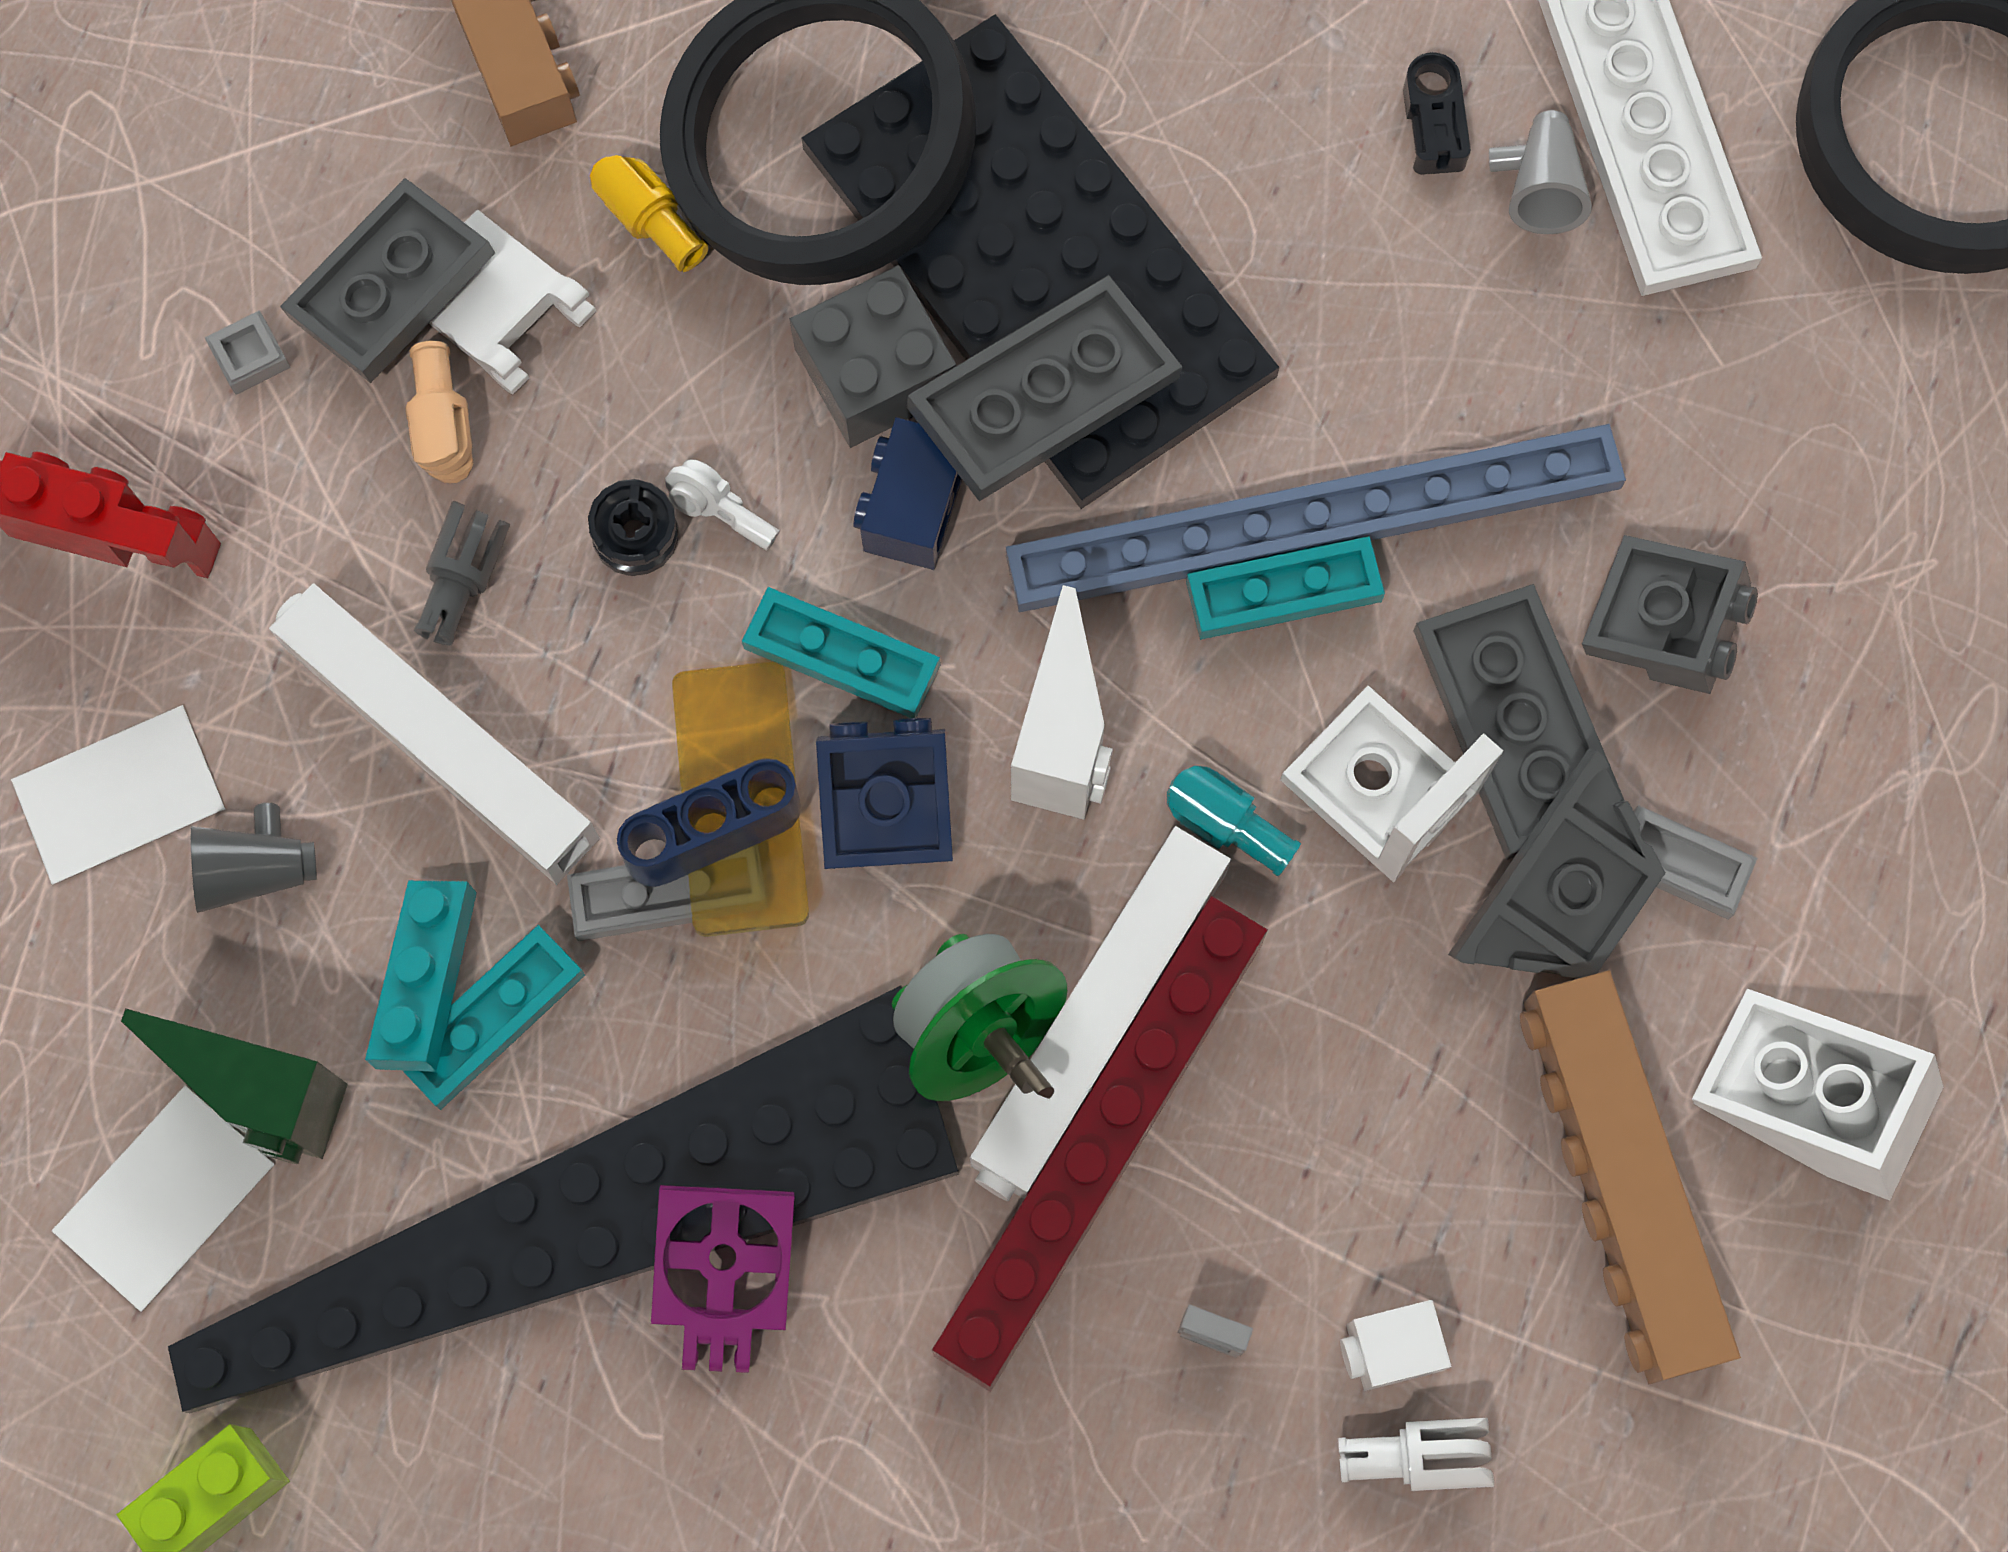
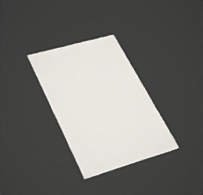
[11,705,225,885]
[52,1085,274,1312]

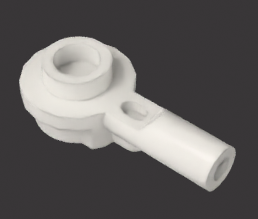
[665,459,780,551]

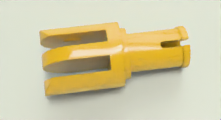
[590,155,709,272]

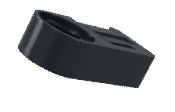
[1403,52,1471,175]

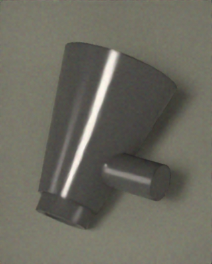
[190,803,317,913]

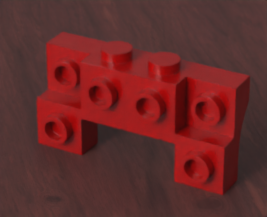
[0,452,221,579]

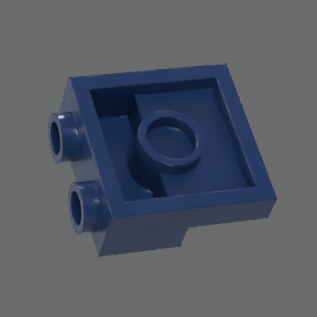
[816,718,953,869]

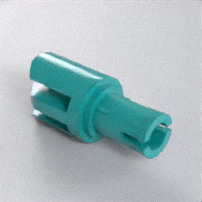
[1167,766,1301,876]

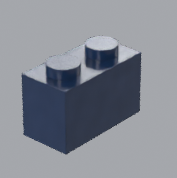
[853,417,962,570]

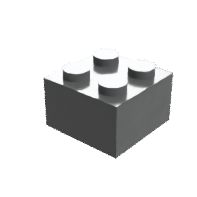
[789,265,957,448]

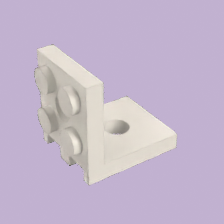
[1280,686,1503,883]

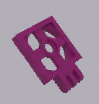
[651,1185,794,1373]

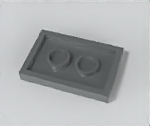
[280,178,495,383]

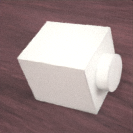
[1340,1300,1451,1391]

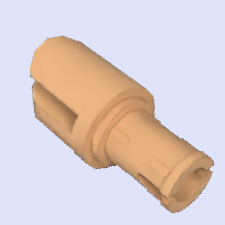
[405,341,473,483]

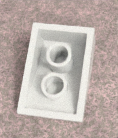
[1011,585,1113,820]
[1692,989,1944,1201]

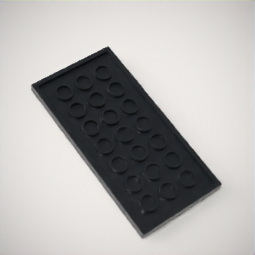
[801,14,1279,509]

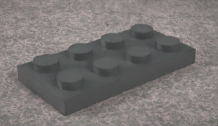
[906,275,1182,502]
[1413,584,1624,860]

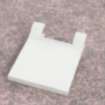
[429,210,596,395]

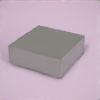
[205,310,291,395]
[1177,1305,1253,1358]

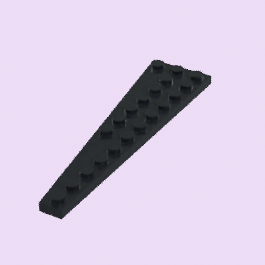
[168,985,959,1414]

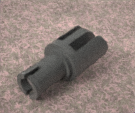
[414,501,510,646]

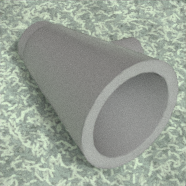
[1489,110,1592,234]

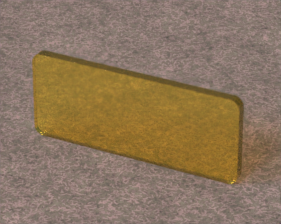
[672,662,809,937]

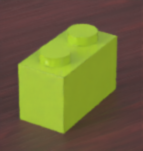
[116,1424,290,1552]

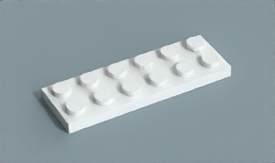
[1539,0,1762,296]

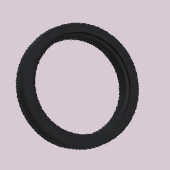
[660,0,977,285]
[1796,0,2008,274]

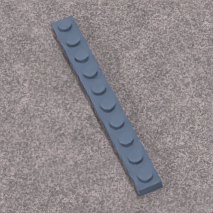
[1006,424,1626,613]

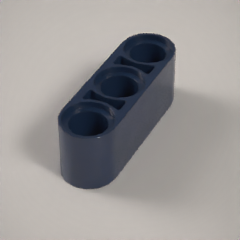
[617,759,801,887]

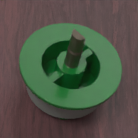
[892,934,1068,1101]

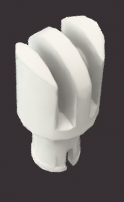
[1338,1418,1494,1491]

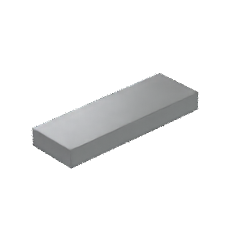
[567,844,768,941]

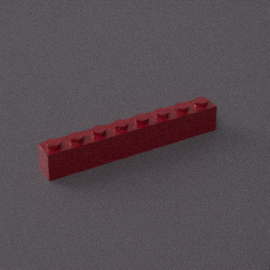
[932,896,1268,1392]

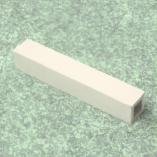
[269,583,600,885]
[970,826,1231,1201]

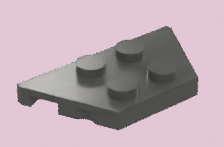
[1448,749,1666,978]

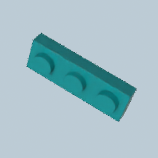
[1186,536,1385,640]
[742,587,941,718]
[365,880,477,1072]
[402,925,585,1110]

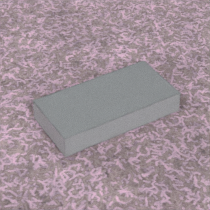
[1634,805,1758,920]

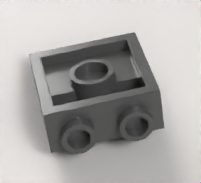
[1582,535,1758,694]

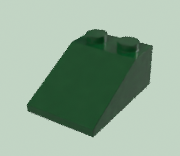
[121,1008,348,1164]

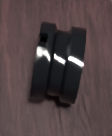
[588,479,678,576]

